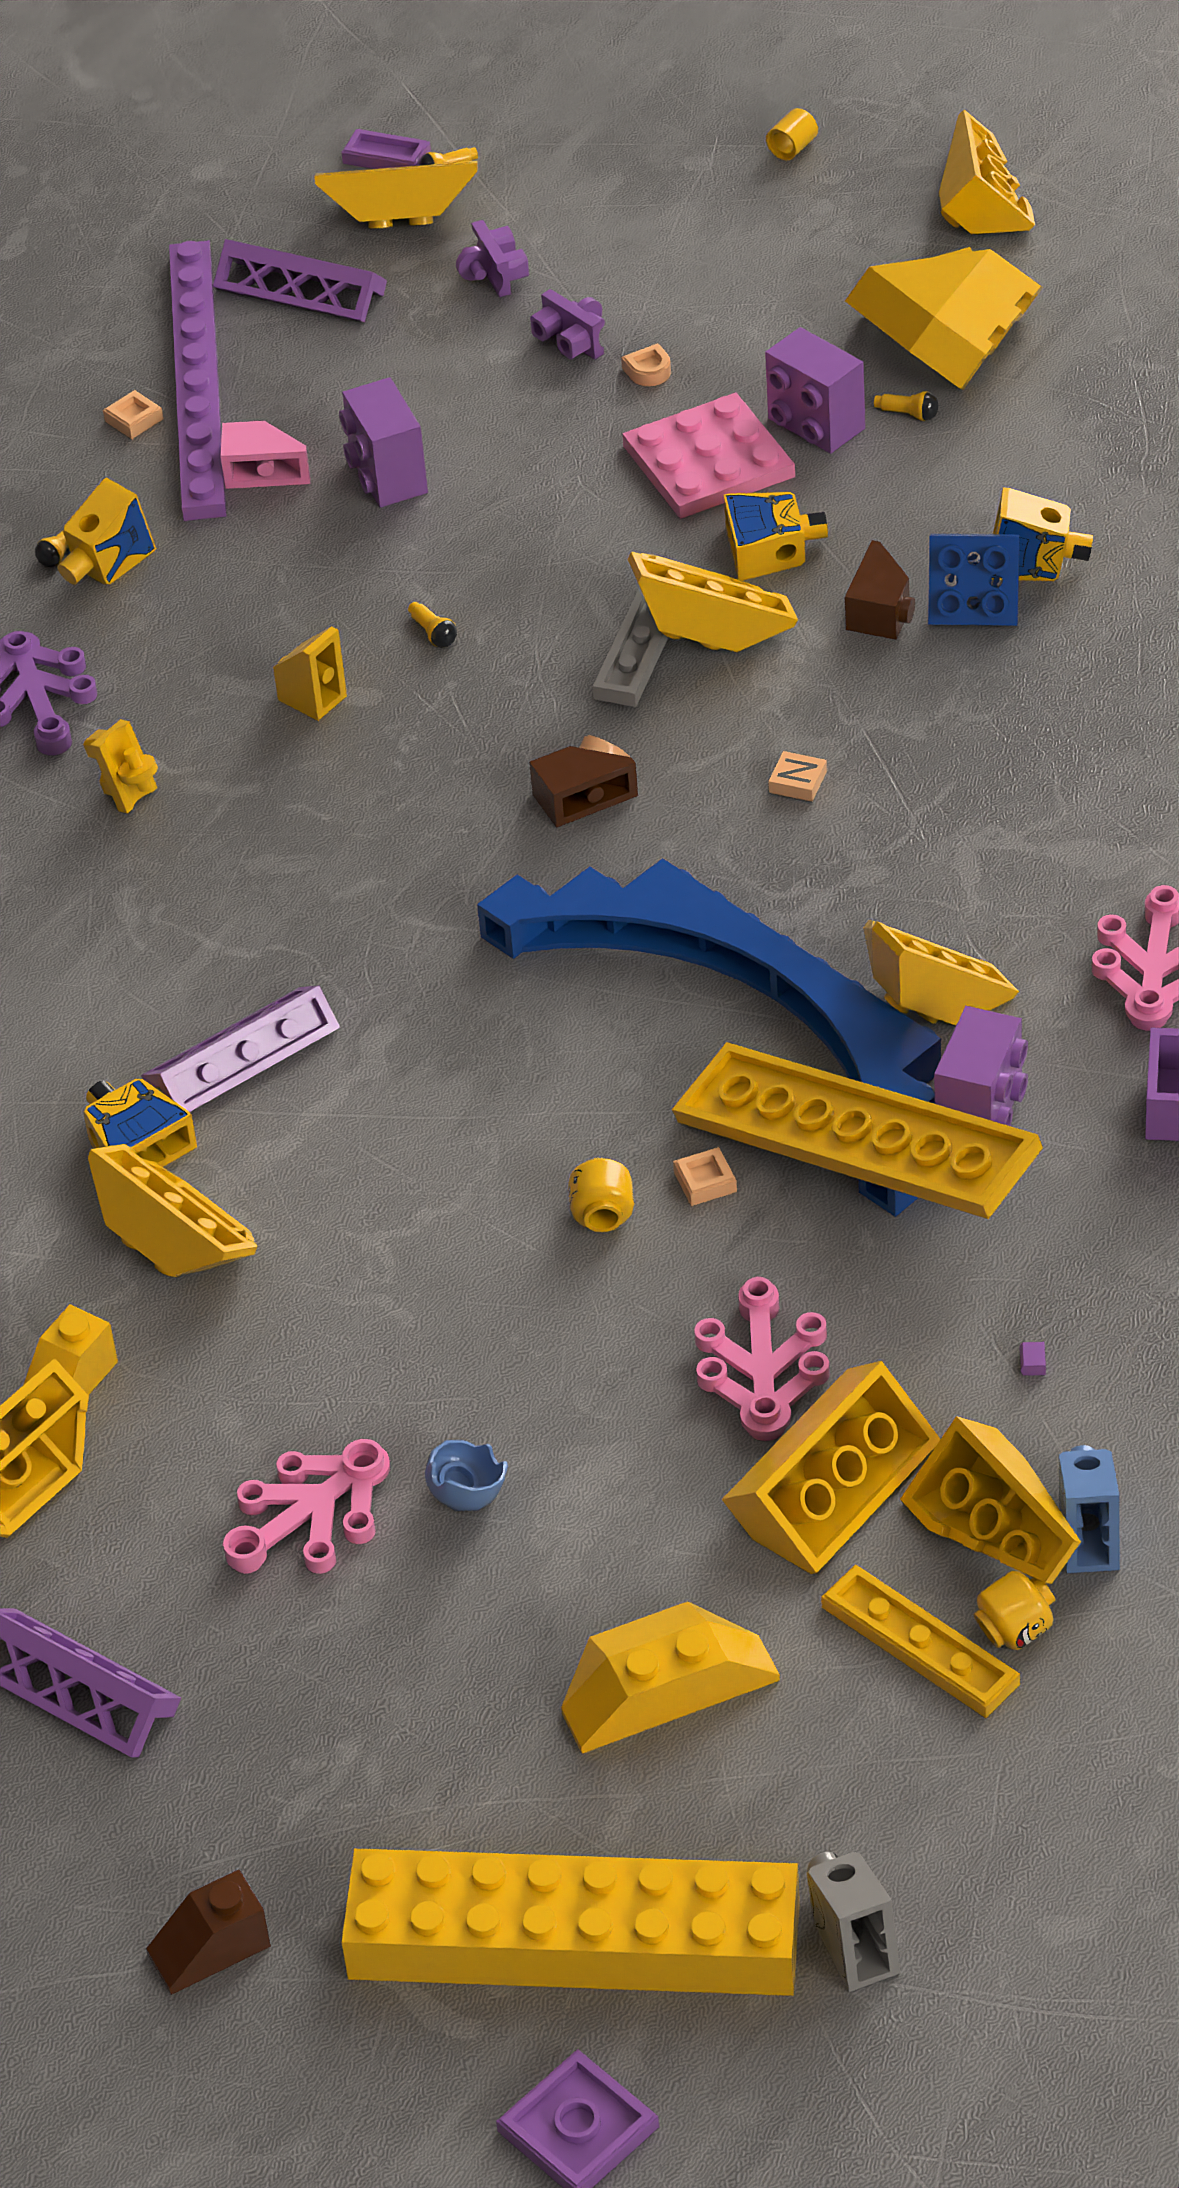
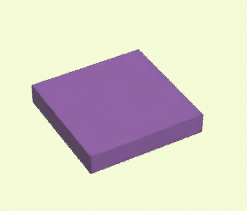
[496,2049,659,2188]

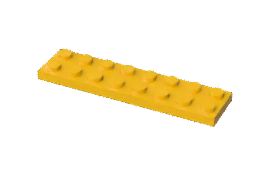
[672,1042,1043,1219]

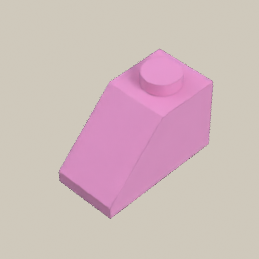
[221,421,310,489]

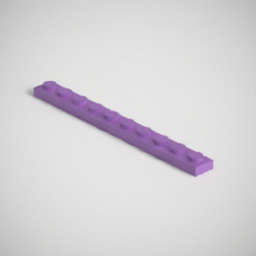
[169,240,227,521]

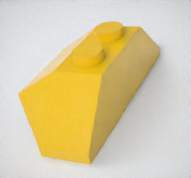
[314,161,478,229]
[628,552,798,652]
[863,920,1019,1026]
[88,1144,258,1277]
[0,1358,89,1538]
[561,1601,780,1754]

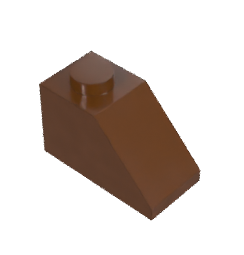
[845,540,915,640]
[529,746,638,828]
[146,1869,271,1995]

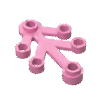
[1092,885,1179,1031]
[694,1277,830,1441]
[223,1439,390,1574]

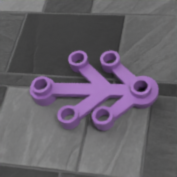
[0,631,97,755]

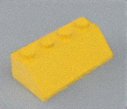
[722,1361,940,1574]

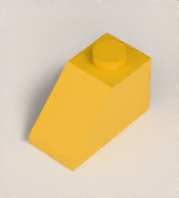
[273,626,347,721]
[23,1304,118,1395]

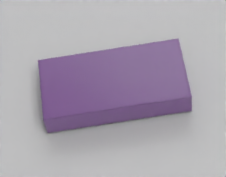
[341,129,431,169]

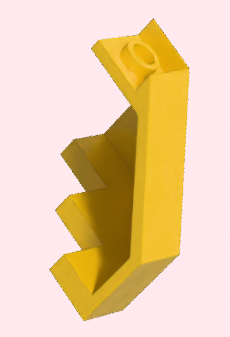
[845,249,1043,390]

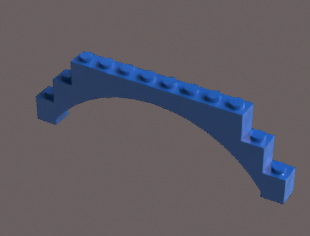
[477,858,941,1217]

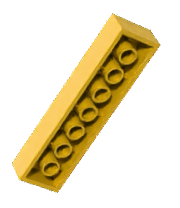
[341,1848,800,1996]

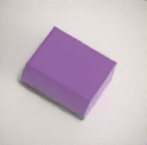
[1020,1342,1046,1376]

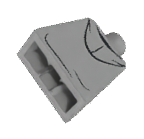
[807,1852,901,1992]

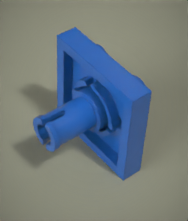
[928,534,1020,626]

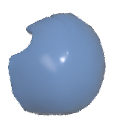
[425,1440,508,1511]

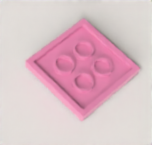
[622,392,795,519]

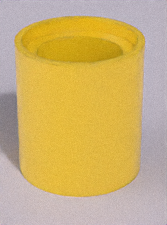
[766,108,818,161]

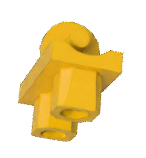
[83,719,158,814]

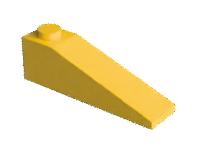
[939,110,1035,234]
[900,1416,1081,1584]

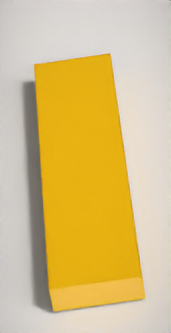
[821,1564,1020,1718]

